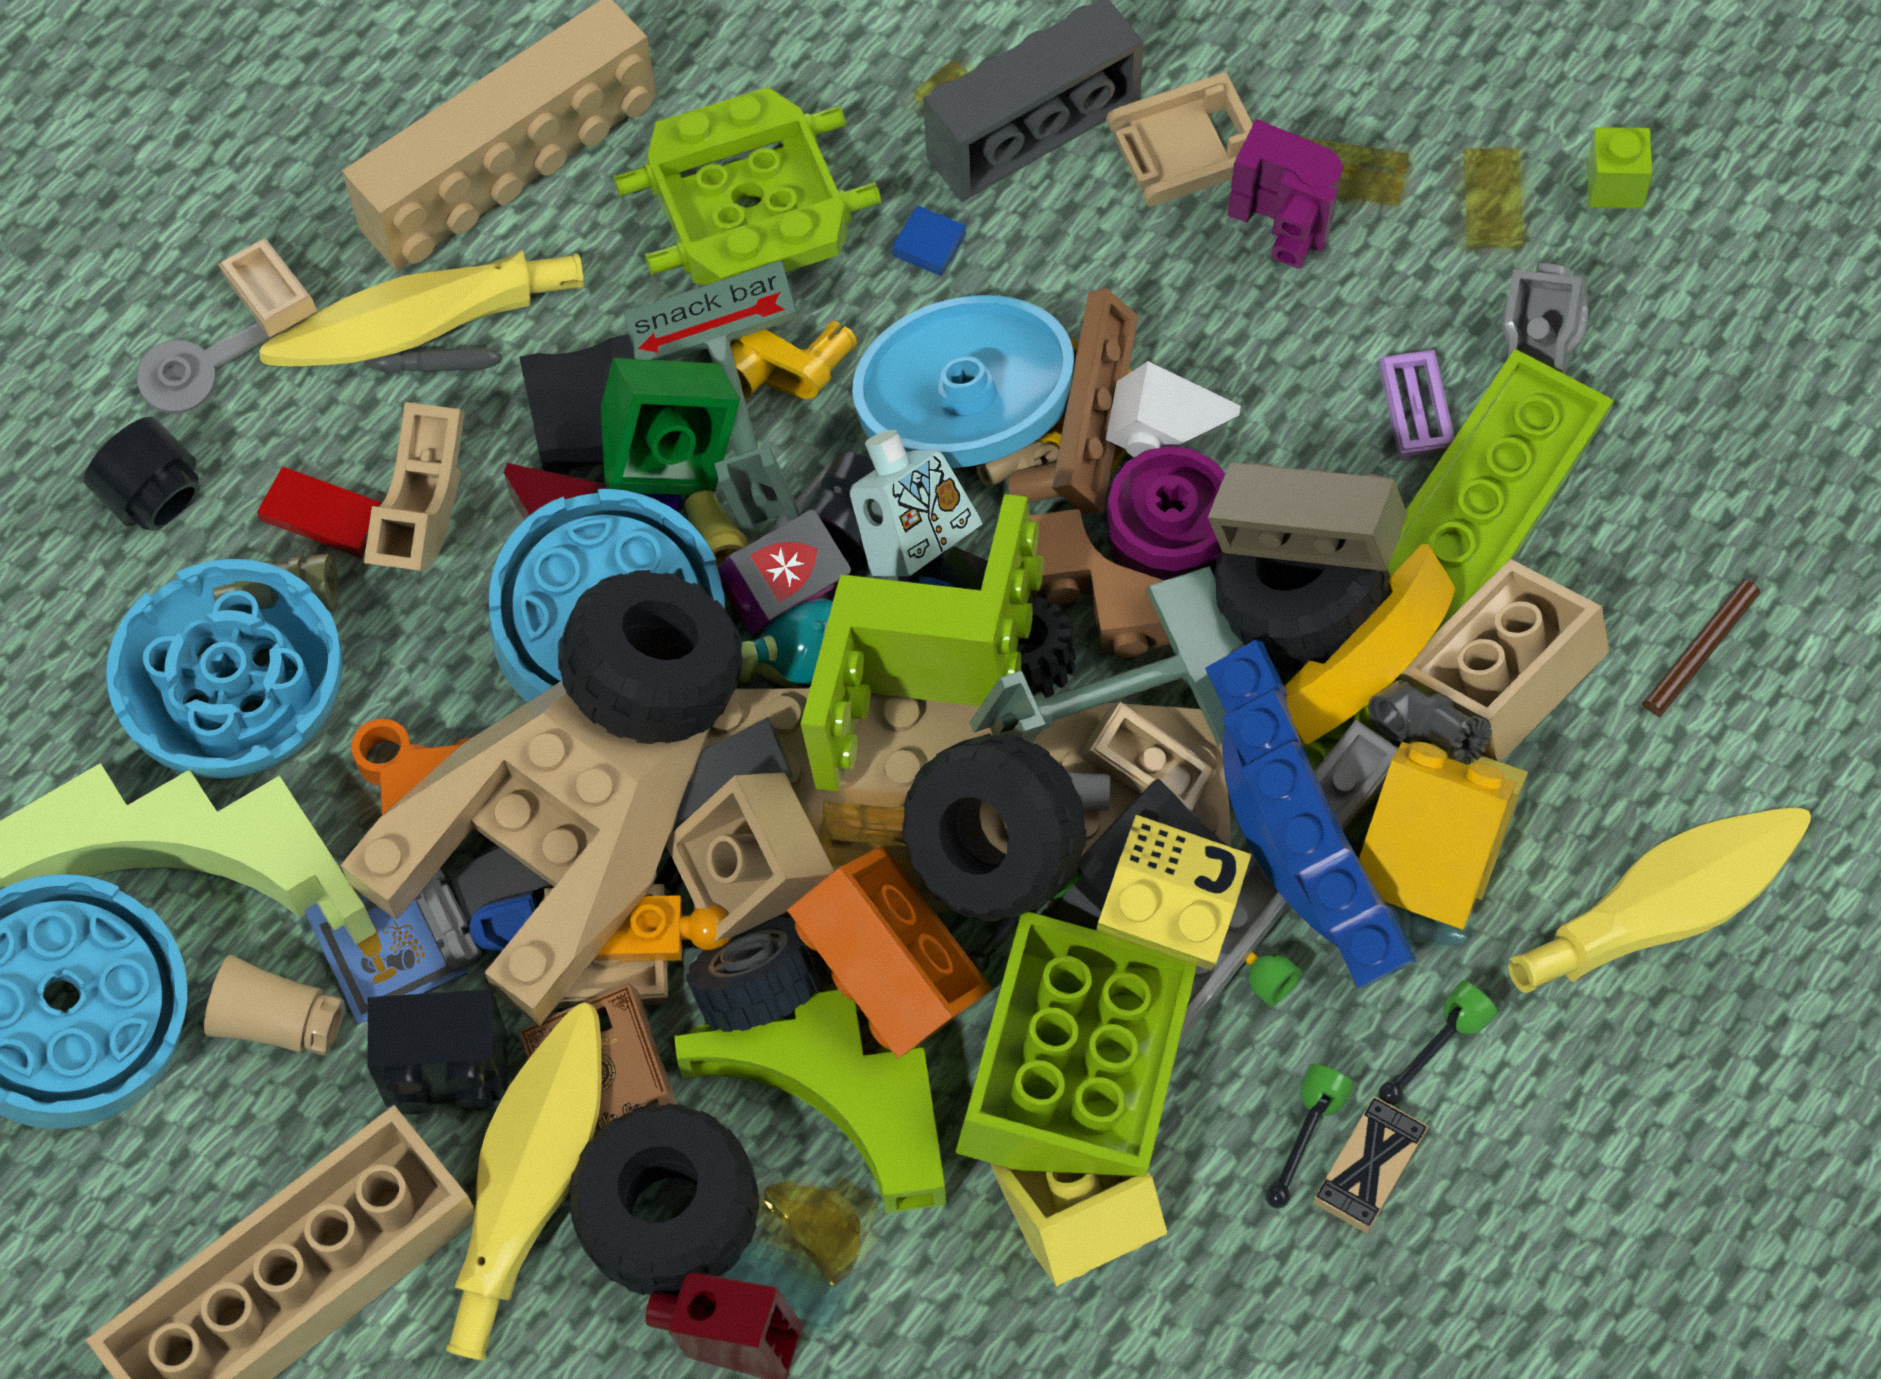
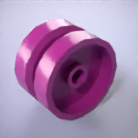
[1107,446,1225,581]

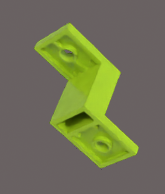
[801,494,1044,792]

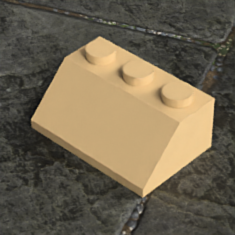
[1399,559,1609,762]

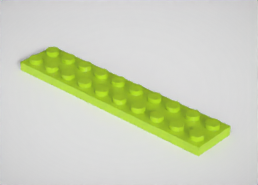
[1295,349,1614,772]

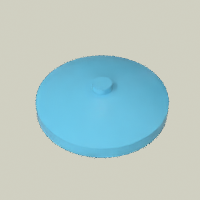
[852,295,1076,468]

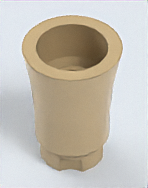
[204,955,345,1056]

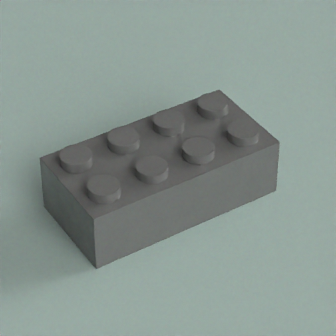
[923,0,1143,202]

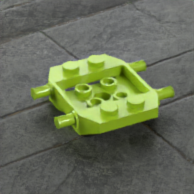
[613,87,881,286]

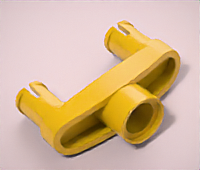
[730,321,857,399]

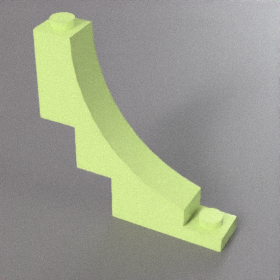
[0,763,377,945]

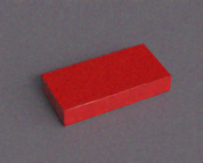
[257,466,382,558]

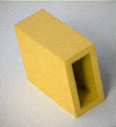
[1359,742,1517,930]

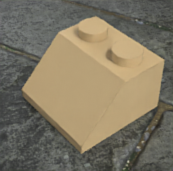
[666,772,834,943]

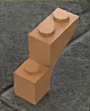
[1030,509,1171,658]

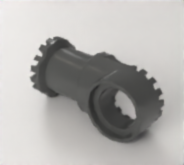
[1368,680,1492,765]

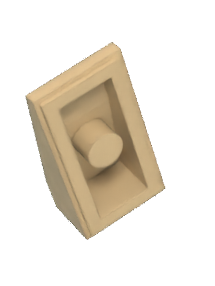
[1079,702,1217,811]

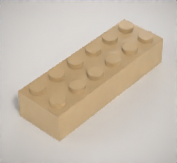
[342,0,657,271]
[85,1105,475,1379]

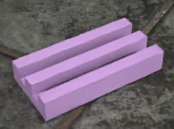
[1379,350,1455,461]

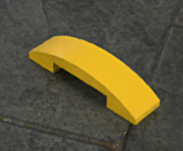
[1284,544,1456,745]

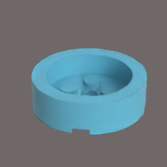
[489,489,725,702]
[0,874,187,1129]

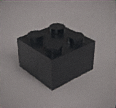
[367,989,508,1115]

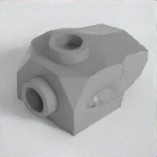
[1501,263,1589,375]

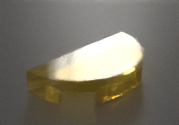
[764,1181,860,1288]

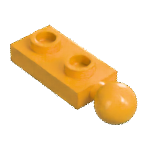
[593,895,733,962]

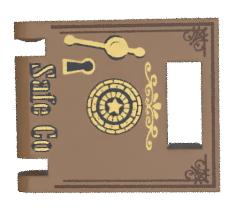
[518,983,678,1138]

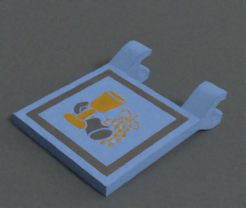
[304,894,468,1025]

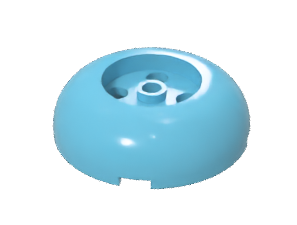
[106,559,343,779]

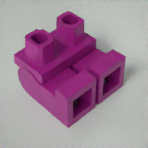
[1227,119,1343,269]

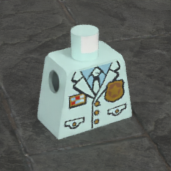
[850,430,982,576]

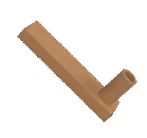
[1008,288,1138,515]

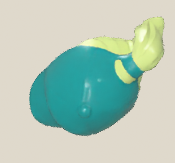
[736,599,833,688]

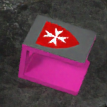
[717,510,851,636]

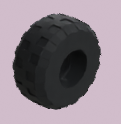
[1213,550,1391,670]
[558,570,743,744]
[902,734,1087,921]
[569,1104,759,1295]

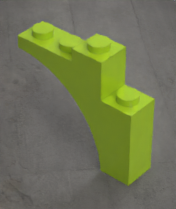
[674,985,947,1214]

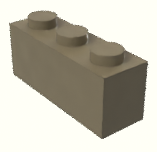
[1208,462,1407,571]

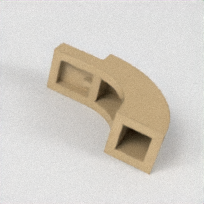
[364,402,465,571]

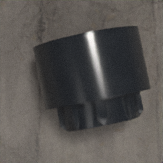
[84,416,200,531]

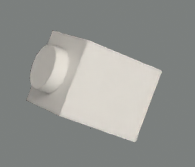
[1106,361,1241,457]

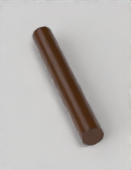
[1642,579,1760,718]

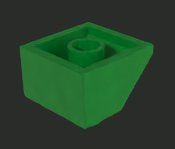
[601,358,740,495]

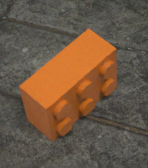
[787,845,993,1059]

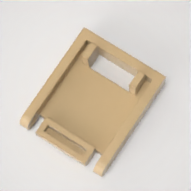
[1106,72,1253,207]

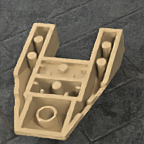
[340,680,710,1027]

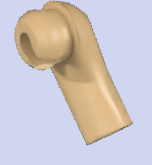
[976,441,1059,487]

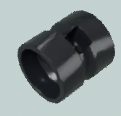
[800,452,875,560]

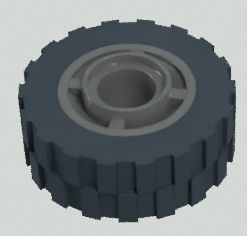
[686,916,828,1032]

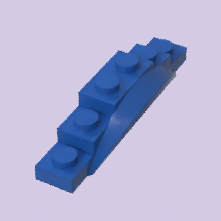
[1205,640,1417,988]

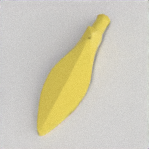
[259,250,584,366]
[1508,808,1811,993]
[446,1002,602,1361]

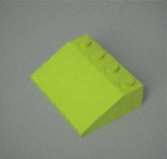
[955,912,1197,1177]

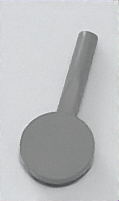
[137,320,303,414]

